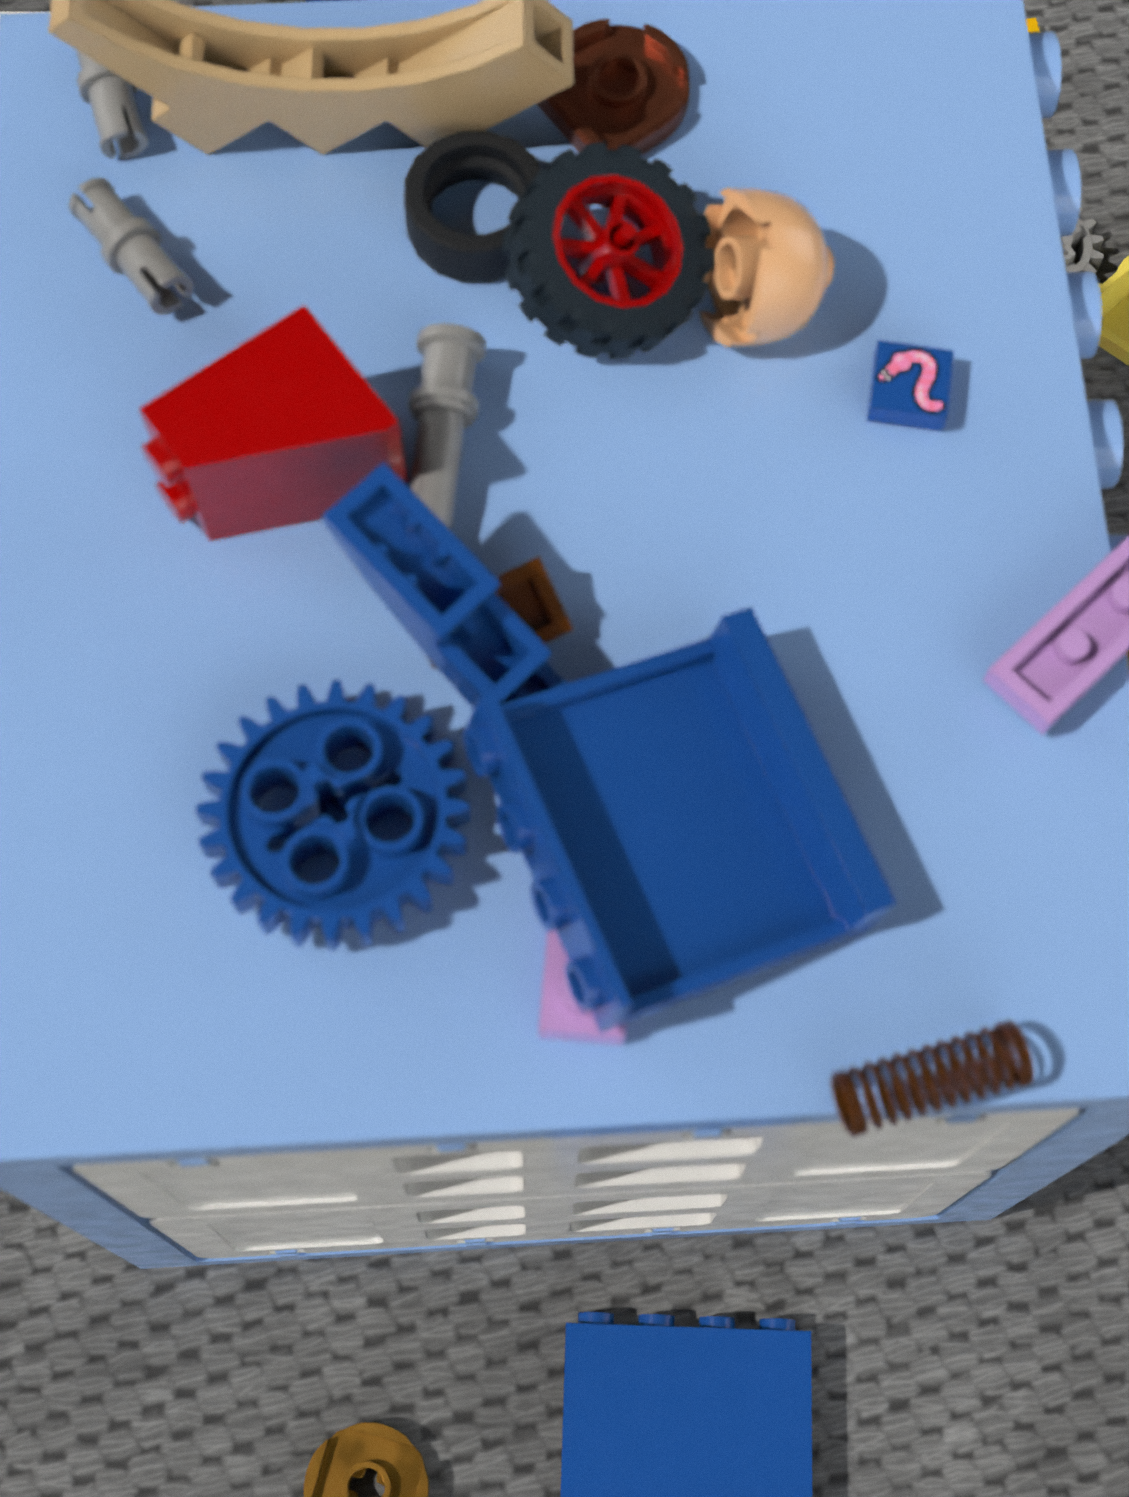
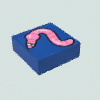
[866,340,954,431]

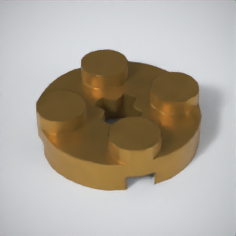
[304,1422,430,1497]

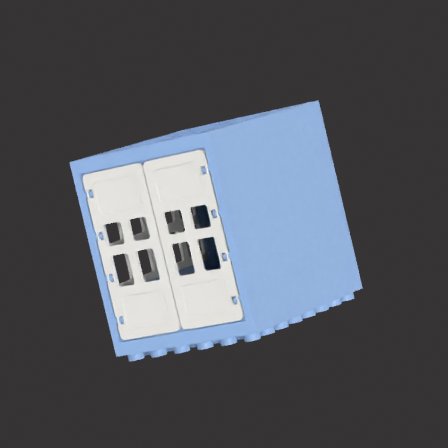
[0,0,1129,1269]

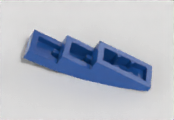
[321,462,568,710]

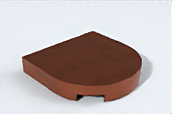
[537,19,690,156]

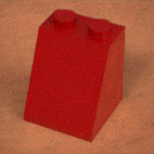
[139,305,408,541]

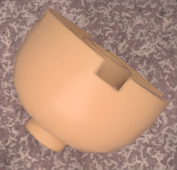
[699,188,834,347]

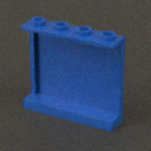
[464,607,897,1033]
[560,1312,812,1497]

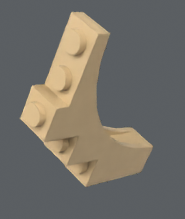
[48,0,573,155]

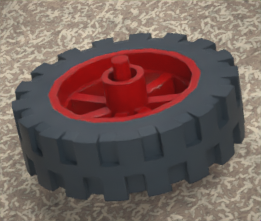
[502,142,714,359]

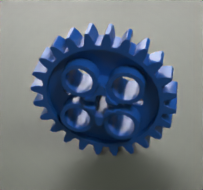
[196,680,471,951]

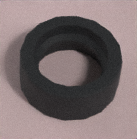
[404,131,541,283]

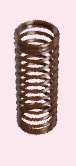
[831,1019,1035,1138]

